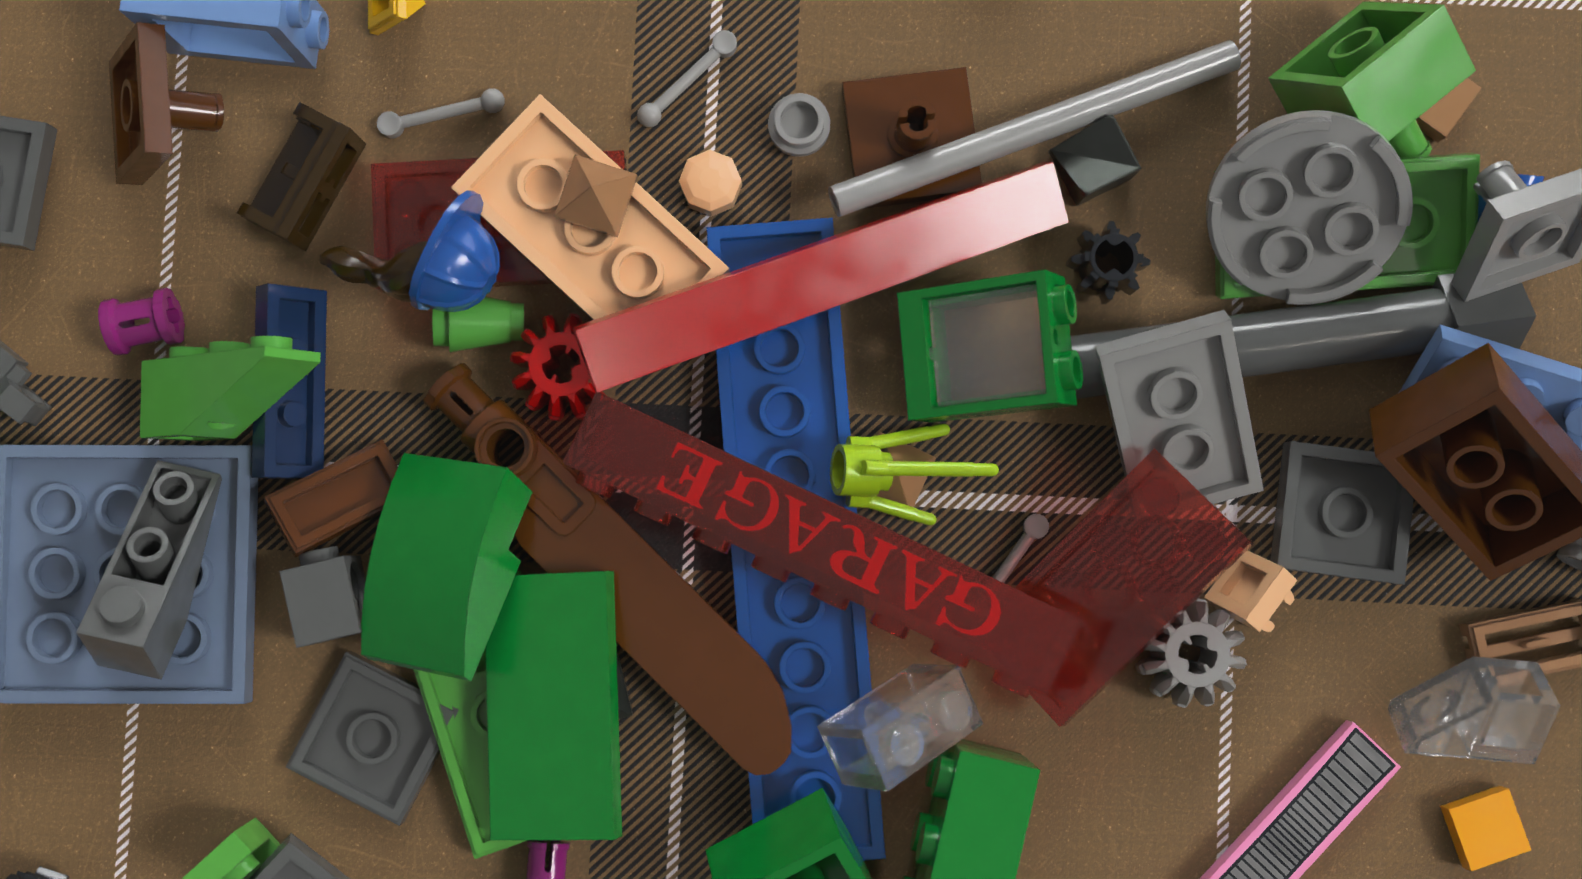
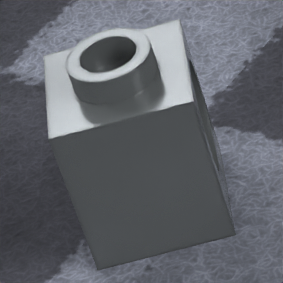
[279,546,366,648]

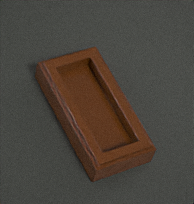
[264,439,398,558]

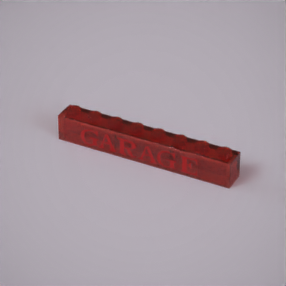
[563,392,1082,698]

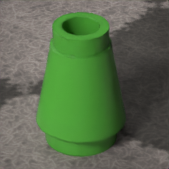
[432,297,524,353]

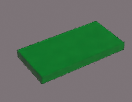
[486,571,622,840]

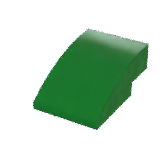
[361,453,532,681]

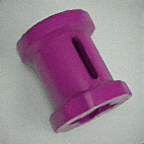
[98,287,185,356]

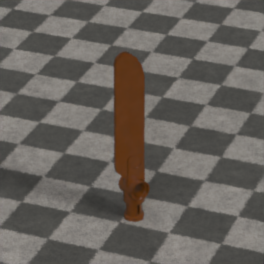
[423,363,792,775]

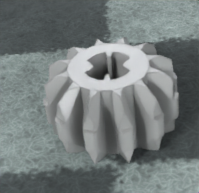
[1134,598,1247,708]

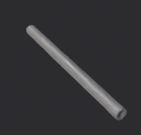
[828,40,1241,217]

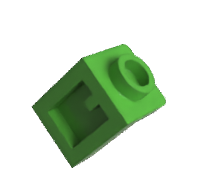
[182,817,280,879]

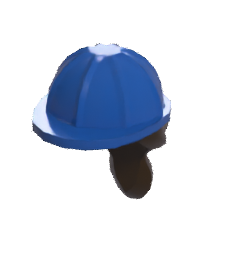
[319,190,500,312]

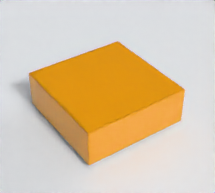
[1440,785,1531,871]

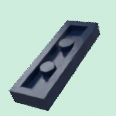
[252,283,327,479]

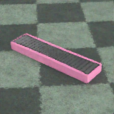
[1200,720,1401,879]

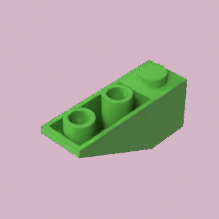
[140,336,321,441]

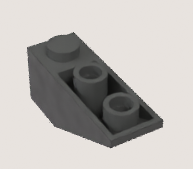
[76,460,222,680]

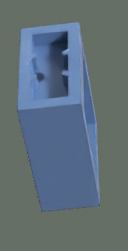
[119,0,329,69]

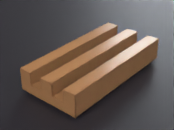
[1459,598,1582,688]

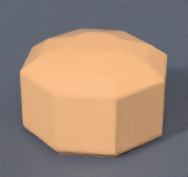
[679,150,742,217]

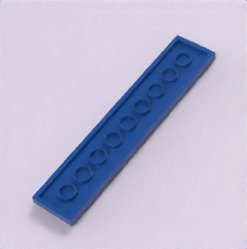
[706,217,886,860]

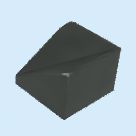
[1049,114,1141,206]

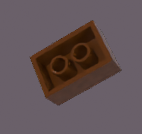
[1369,343,1582,581]

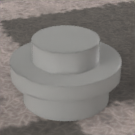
[768,93,830,157]

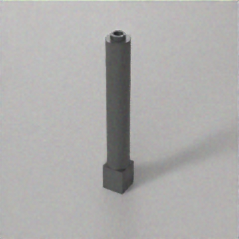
[1071,273,1536,399]

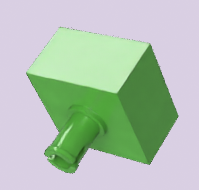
[1268,2,1476,158]

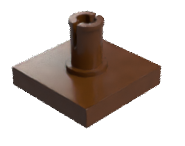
[109,22,224,185]
[842,67,982,209]

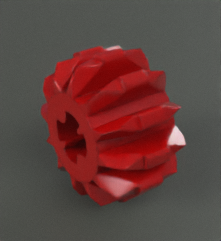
[510,313,609,422]

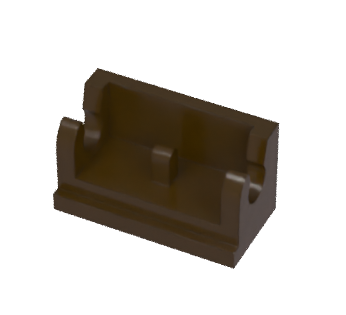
[237,102,366,251]

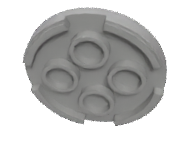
[1206,110,1413,305]

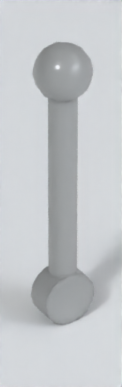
[637,30,737,127]
[377,88,505,139]
[962,514,1049,627]

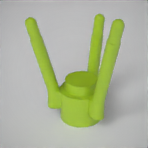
[830,424,999,526]

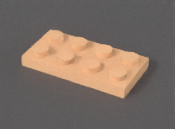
[451,94,730,320]

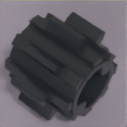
[1066,221,1151,304]

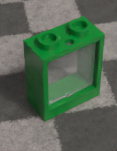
[897,269,1083,423]

